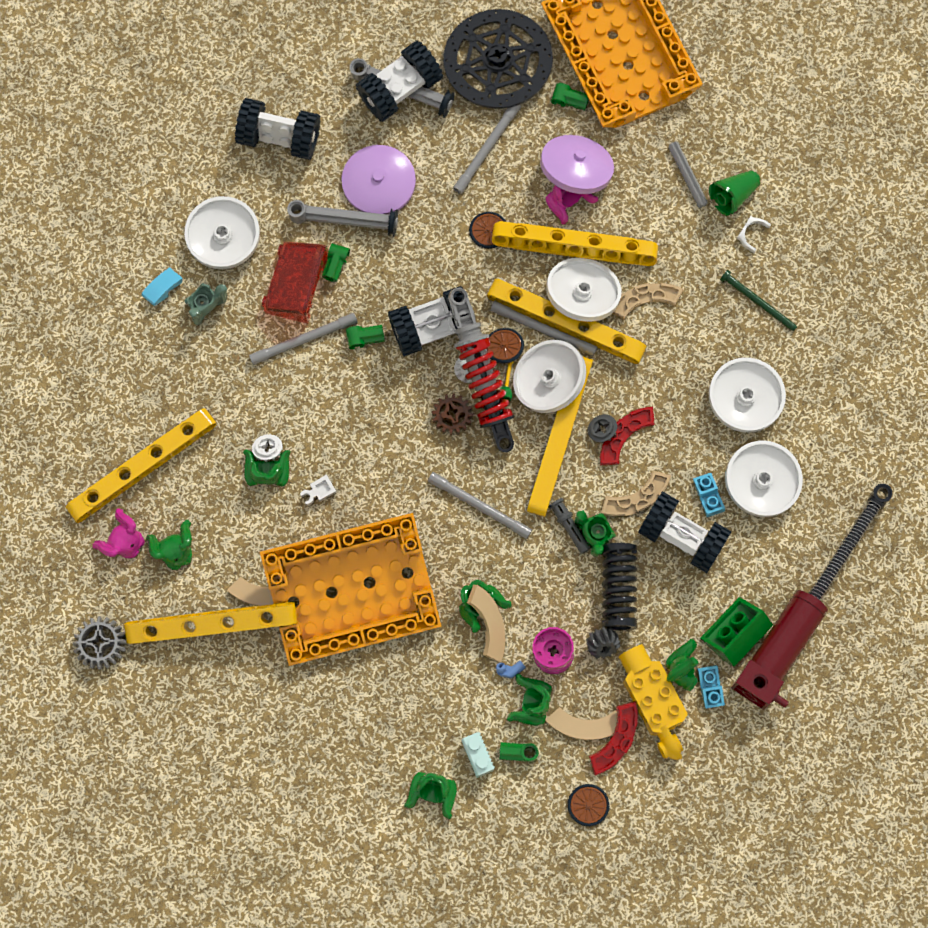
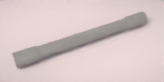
[453,105,521,194]
[490,301,598,357]
[249,312,358,365]
[427,472,532,539]

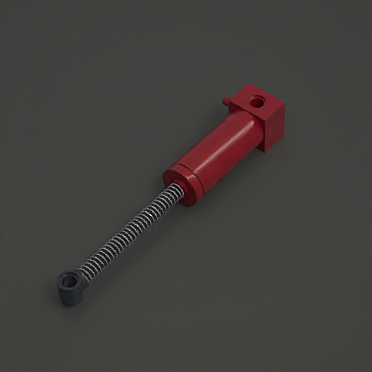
[731,483,893,710]

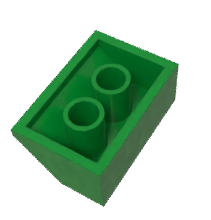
[700,597,773,667]

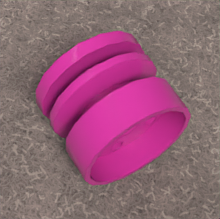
[533,627,574,674]

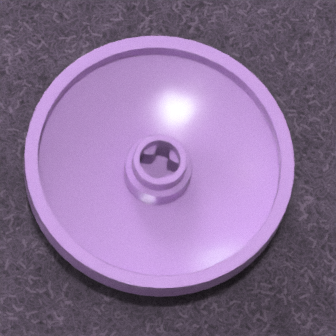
[540,135,614,194]
[342,145,416,215]

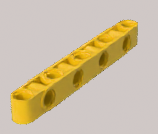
[492,221,658,266]
[486,278,647,364]
[65,408,217,523]
[124,602,297,644]

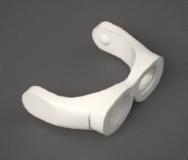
[737,216,771,253]

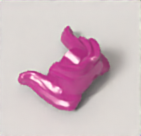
[546,185,598,225]
[92,508,145,559]

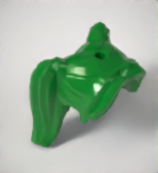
[243,449,291,487]
[575,510,616,557]
[146,519,192,570]
[459,580,512,633]
[666,639,699,691]
[507,674,552,726]
[404,772,457,819]

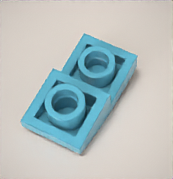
[141,267,183,306]
[693,473,725,517]
[697,665,725,708]

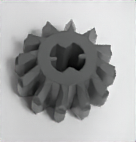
[586,627,620,659]

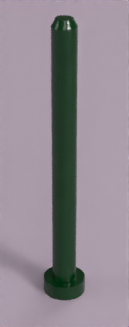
[720,270,797,331]

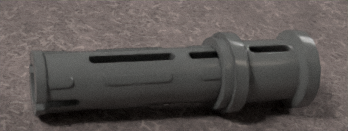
[548,498,591,554]

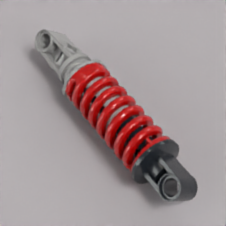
[448,288,515,452]

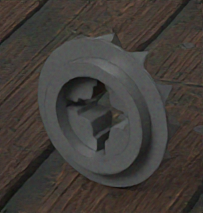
[588,414,618,444]

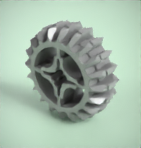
[73,616,127,670]

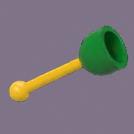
[500,361,514,402]

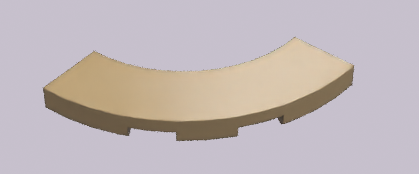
[612,283,684,320]
[601,470,671,517]
[227,577,298,606]
[467,585,505,663]
[545,707,617,740]

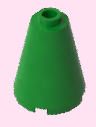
[709,170,760,216]

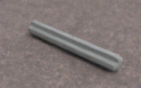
[669,141,708,208]

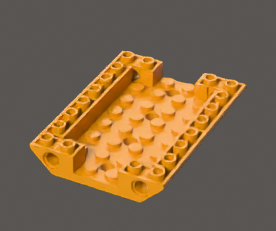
[541,0,703,128]
[260,513,442,666]

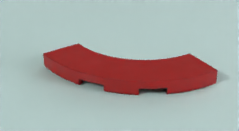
[600,406,655,466]
[589,701,638,776]

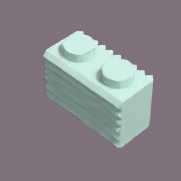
[462,732,495,778]

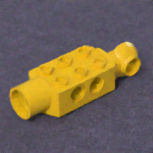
[619,644,688,760]

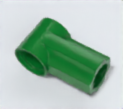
[551,83,589,111]
[322,243,350,282]
[346,325,385,349]
[500,742,539,763]

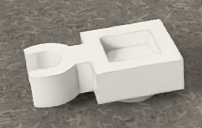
[300,475,337,506]

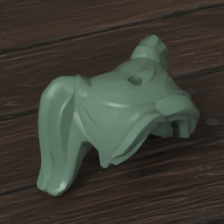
[184,283,228,325]

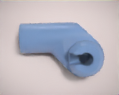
[496,661,526,678]

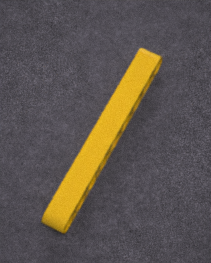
[527,356,593,517]

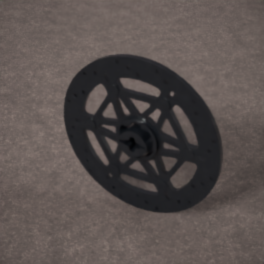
[443,9,553,109]

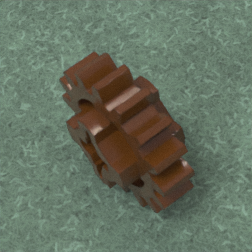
[432,394,473,436]

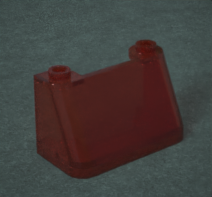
[262,241,328,324]

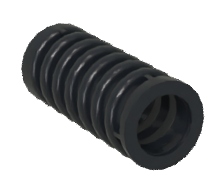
[602,543,637,631]

